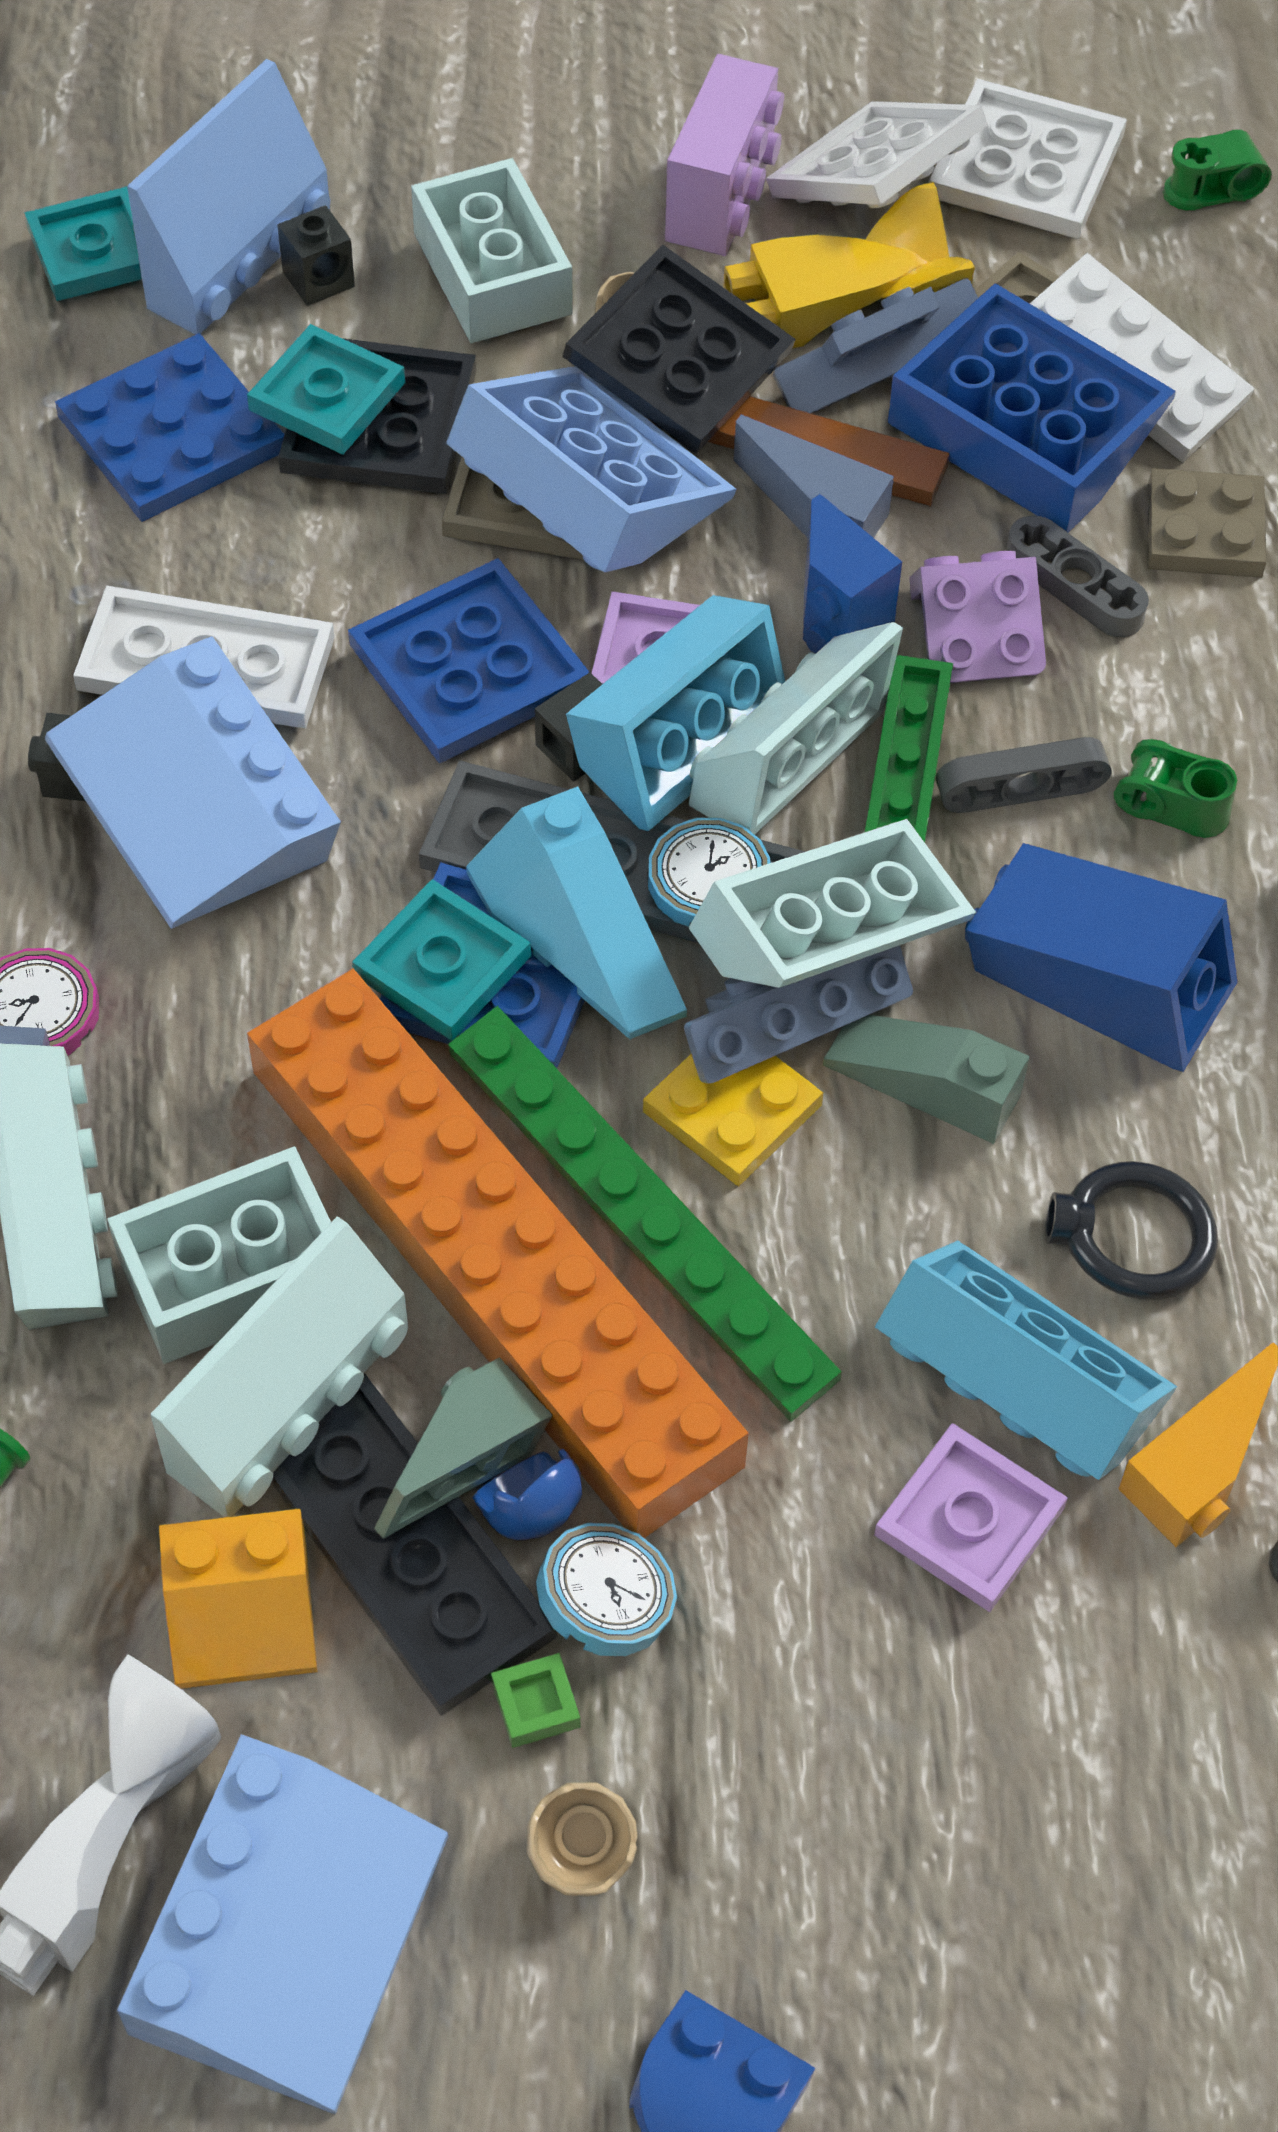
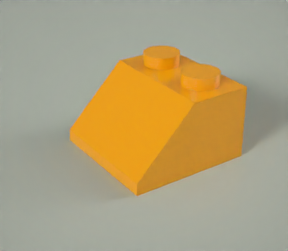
[159,1509,318,1689]

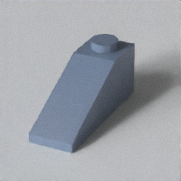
[734,415,894,538]

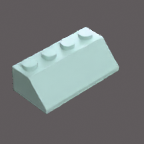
[689,622,903,835]
[689,819,976,988]
[0,1043,118,1330]
[150,1216,408,1517]

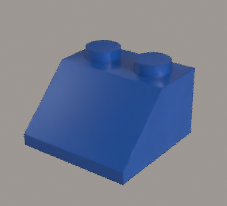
[803,494,902,654]

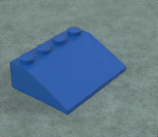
[888,283,1176,533]

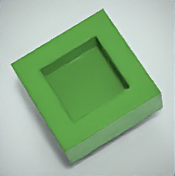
[491,1653,581,1748]

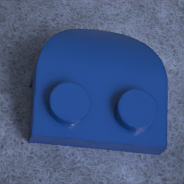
[629,1990,816,2132]

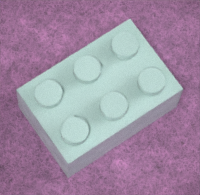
[411,158,572,344]
[107,1146,331,1364]

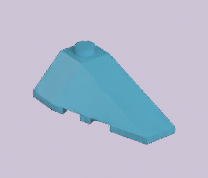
[466,786,687,1039]

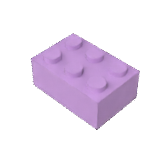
[665,54,784,256]

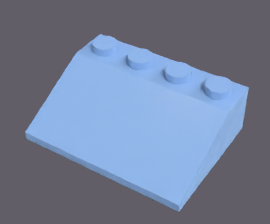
[127,59,330,335]
[446,366,736,573]
[45,636,341,929]
[117,1734,448,2114]

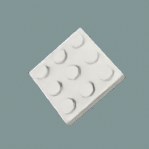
[929,79,1127,239]
[766,101,988,208]

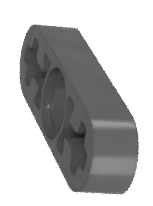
[1006,515,1149,637]
[935,737,1112,813]

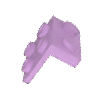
[909,551,1046,683]

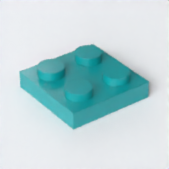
[24,186,142,301]
[247,324,405,454]
[352,879,531,1041]

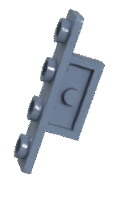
[773,279,978,414]
[684,945,913,1083]

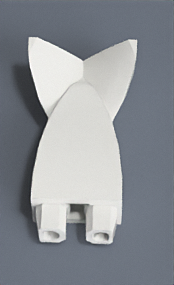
[0,1654,221,1996]

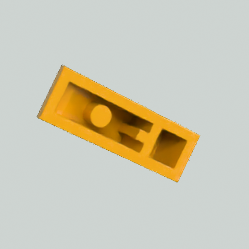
[1119,1342,1278,1547]

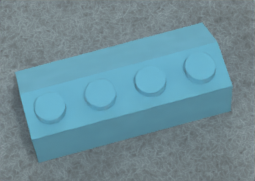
[566,595,785,831]
[875,1240,1177,1480]

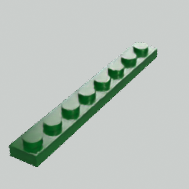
[448,1006,842,1422]

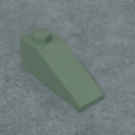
[823,1015,1030,1144]
[374,1357,552,1538]

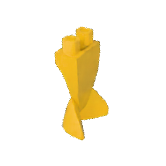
[723,182,975,349]

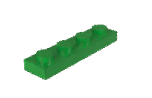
[864,655,953,843]

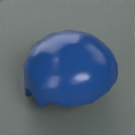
[472,1449,582,1540]

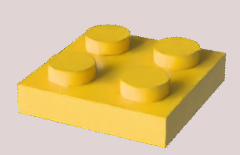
[643,1054,824,1187]

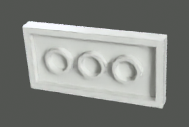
[1030,253,1255,463]
[73,586,335,729]

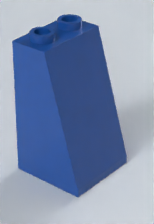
[965,843,1238,1072]

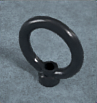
[1045,1161,1218,1300]

